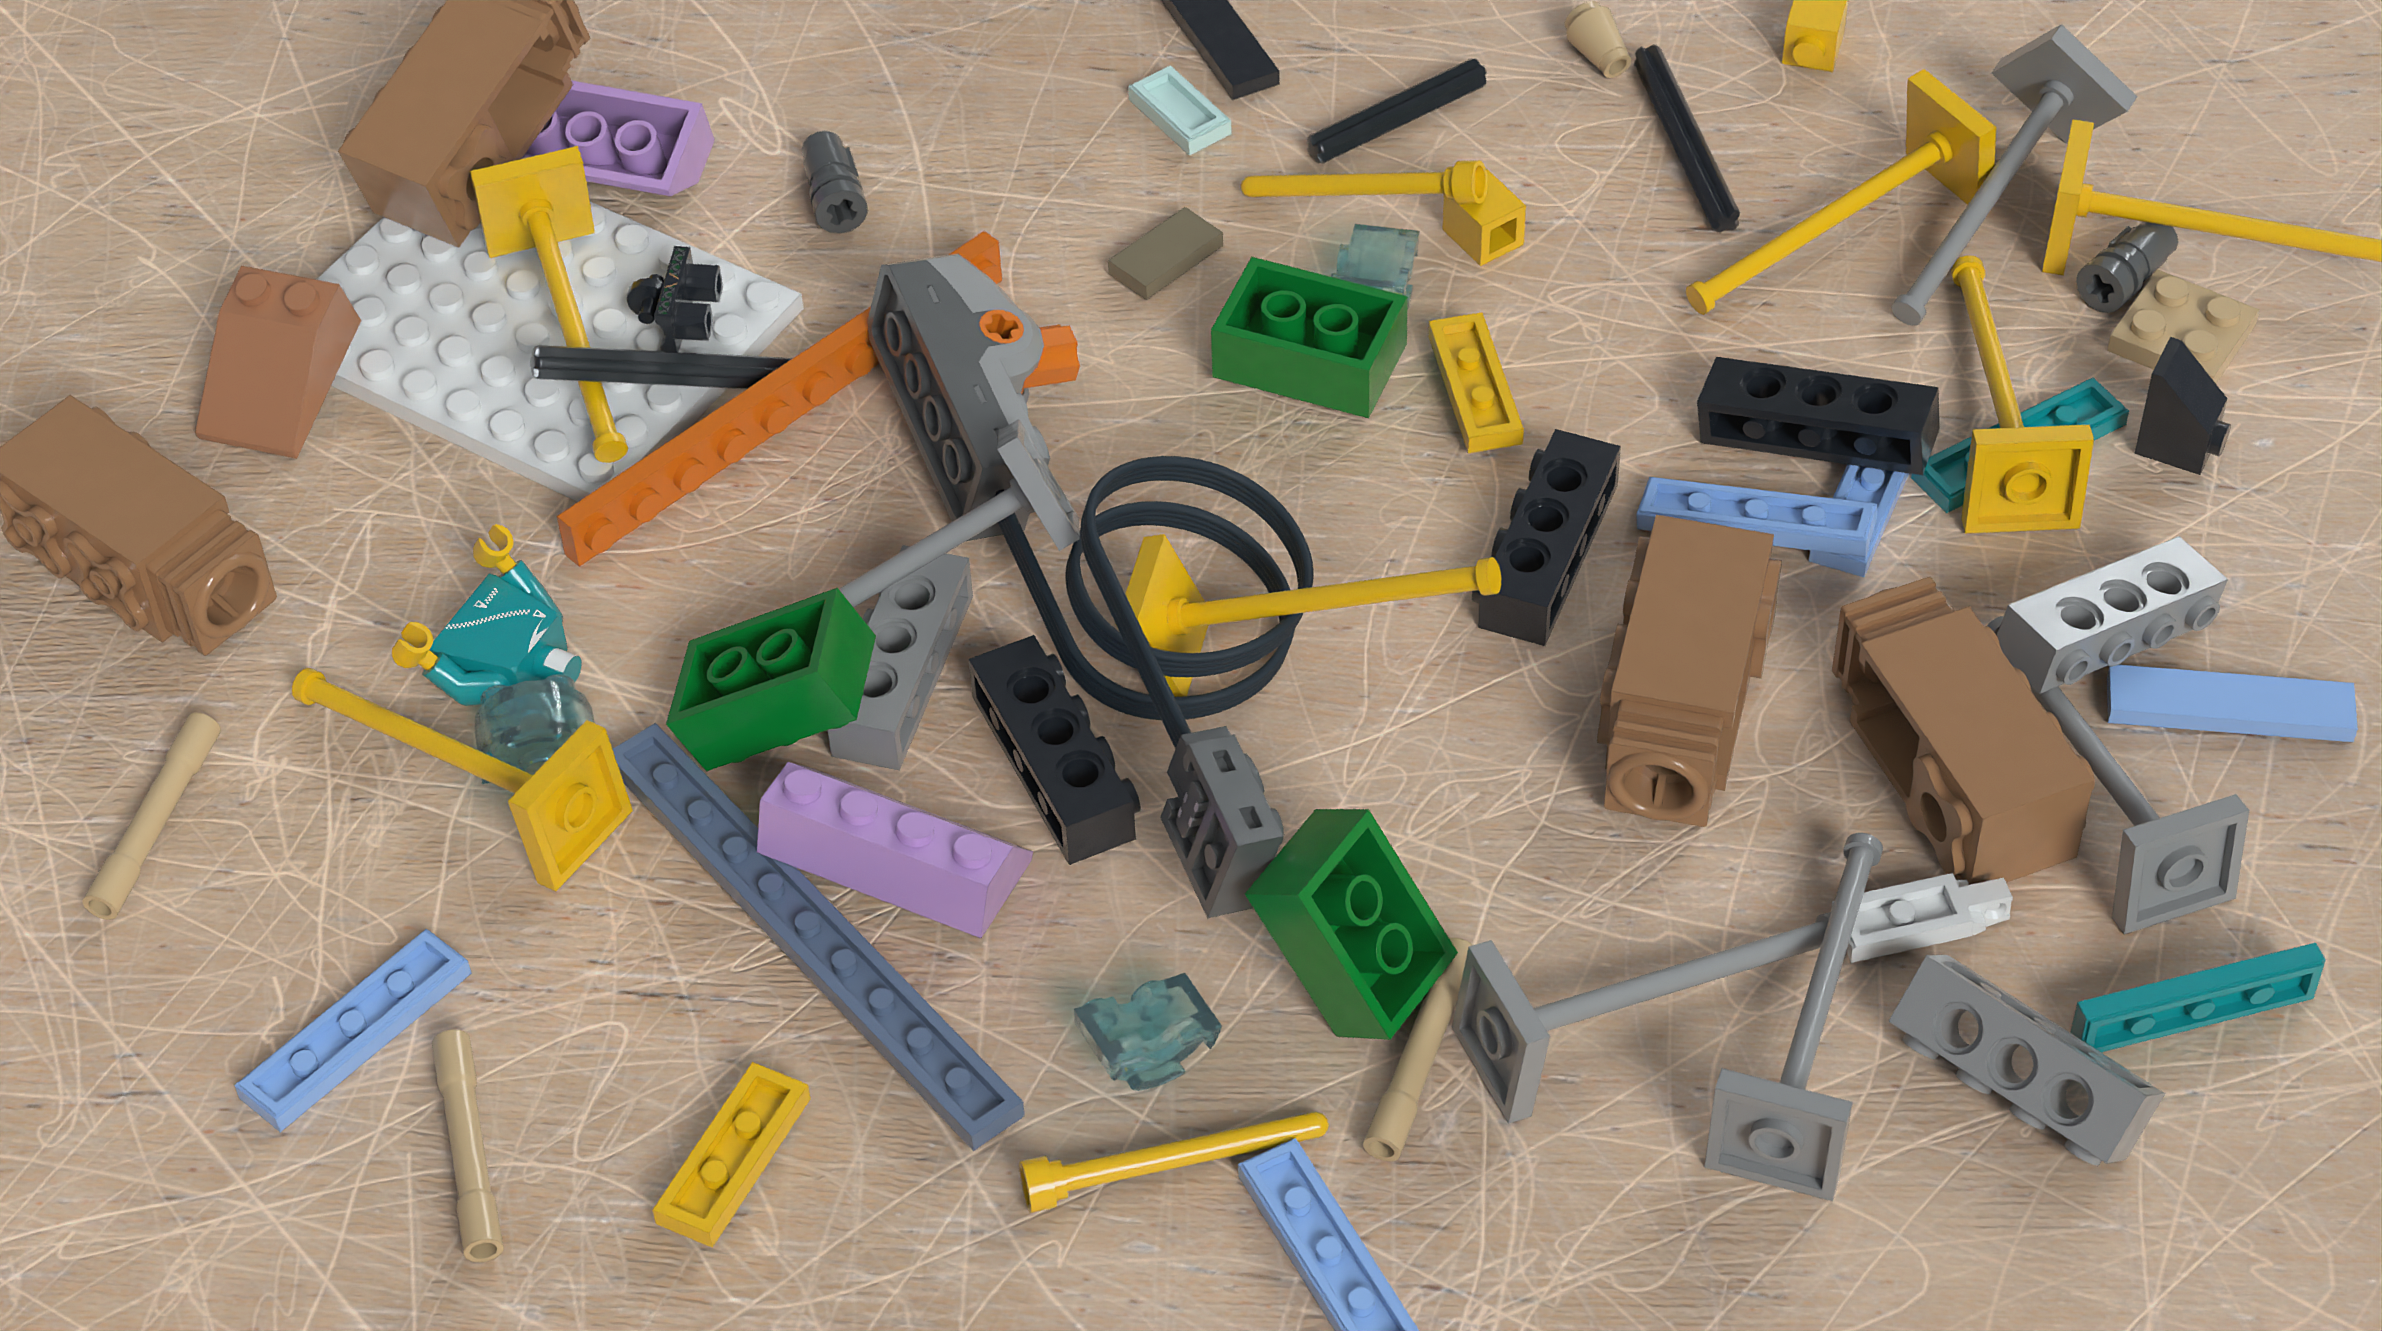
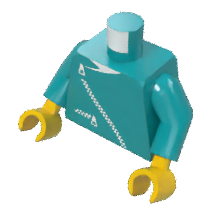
[392,524,582,707]

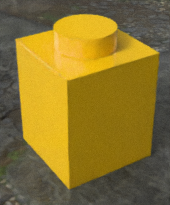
[1782,0,1848,72]
[1442,169,1526,266]

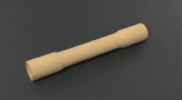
[82,713,221,920]
[1363,938,1473,1162]
[432,1029,504,1262]

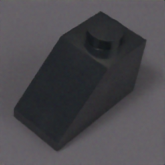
[2134,337,2231,475]

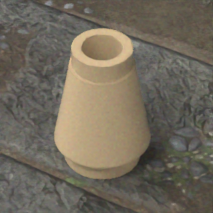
[1564,1,1632,78]

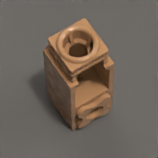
[338,0,590,248]
[0,395,277,656]
[1597,514,1782,827]
[1832,577,2095,885]

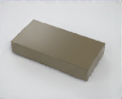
[1108,207,1223,300]

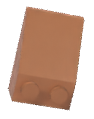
[195,265,361,459]

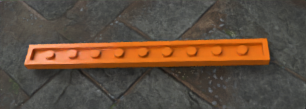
[557,231,1002,567]

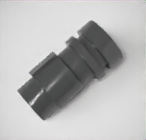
[802,131,868,234]
[2076,222,2178,313]

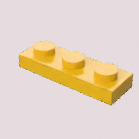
[1428,312,1524,453]
[652,1062,811,1248]

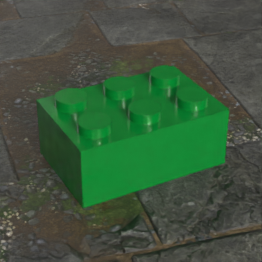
[1211,256,1408,418]
[666,587,876,771]
[1245,809,1458,1040]

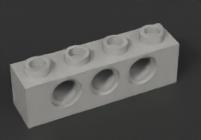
[1997,536,2228,694]
[826,545,973,771]
[1888,955,2165,1166]

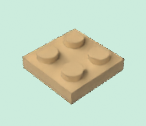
[2107,269,2260,383]

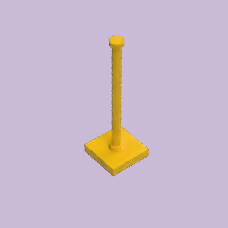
[1686,69,1996,315]
[2042,119,2382,276]
[470,146,628,463]
[1951,255,2094,534]
[1116,534,1501,697]
[292,668,633,892]

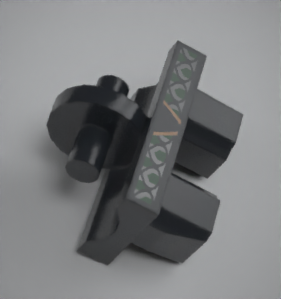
[627,246,723,352]

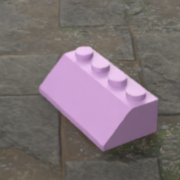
[522,81,715,196]
[757,762,1033,938]

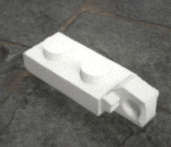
[1831,873,2013,963]

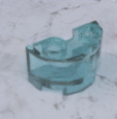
[1331,224,1420,309]
[474,674,595,784]
[1074,973,1223,1091]

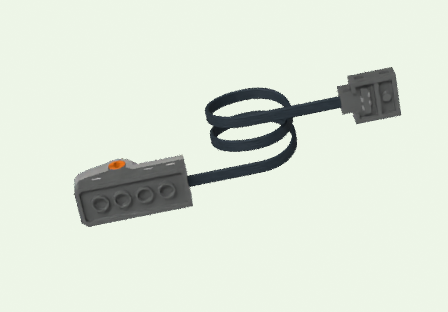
[867,254,1314,919]

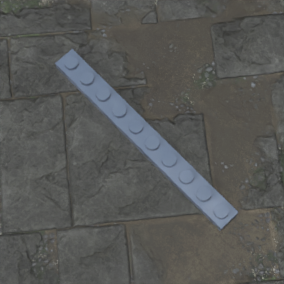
[613,723,1025,1151]

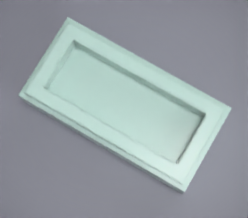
[1128,65,1232,156]

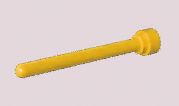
[1241,160,1487,204]
[1019,1112,1329,1213]

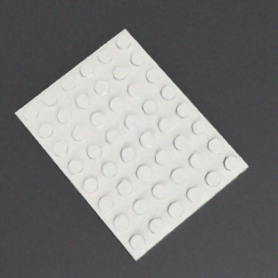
[316,202,803,502]

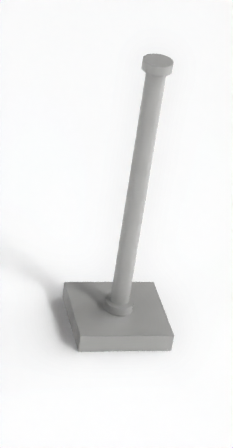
[1891,24,2138,326]
[839,419,1080,607]
[1987,616,2249,935]
[1705,833,1883,1201]
[1452,912,1831,1124]

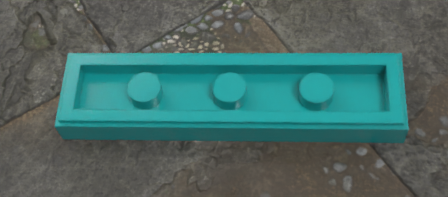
[1911,377,2129,514]
[2070,942,2326,1052]

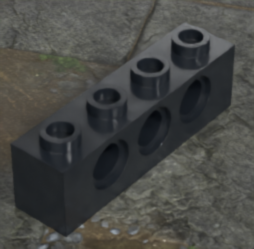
[1697,357,1940,475]
[1472,429,1621,646]
[969,635,1141,865]

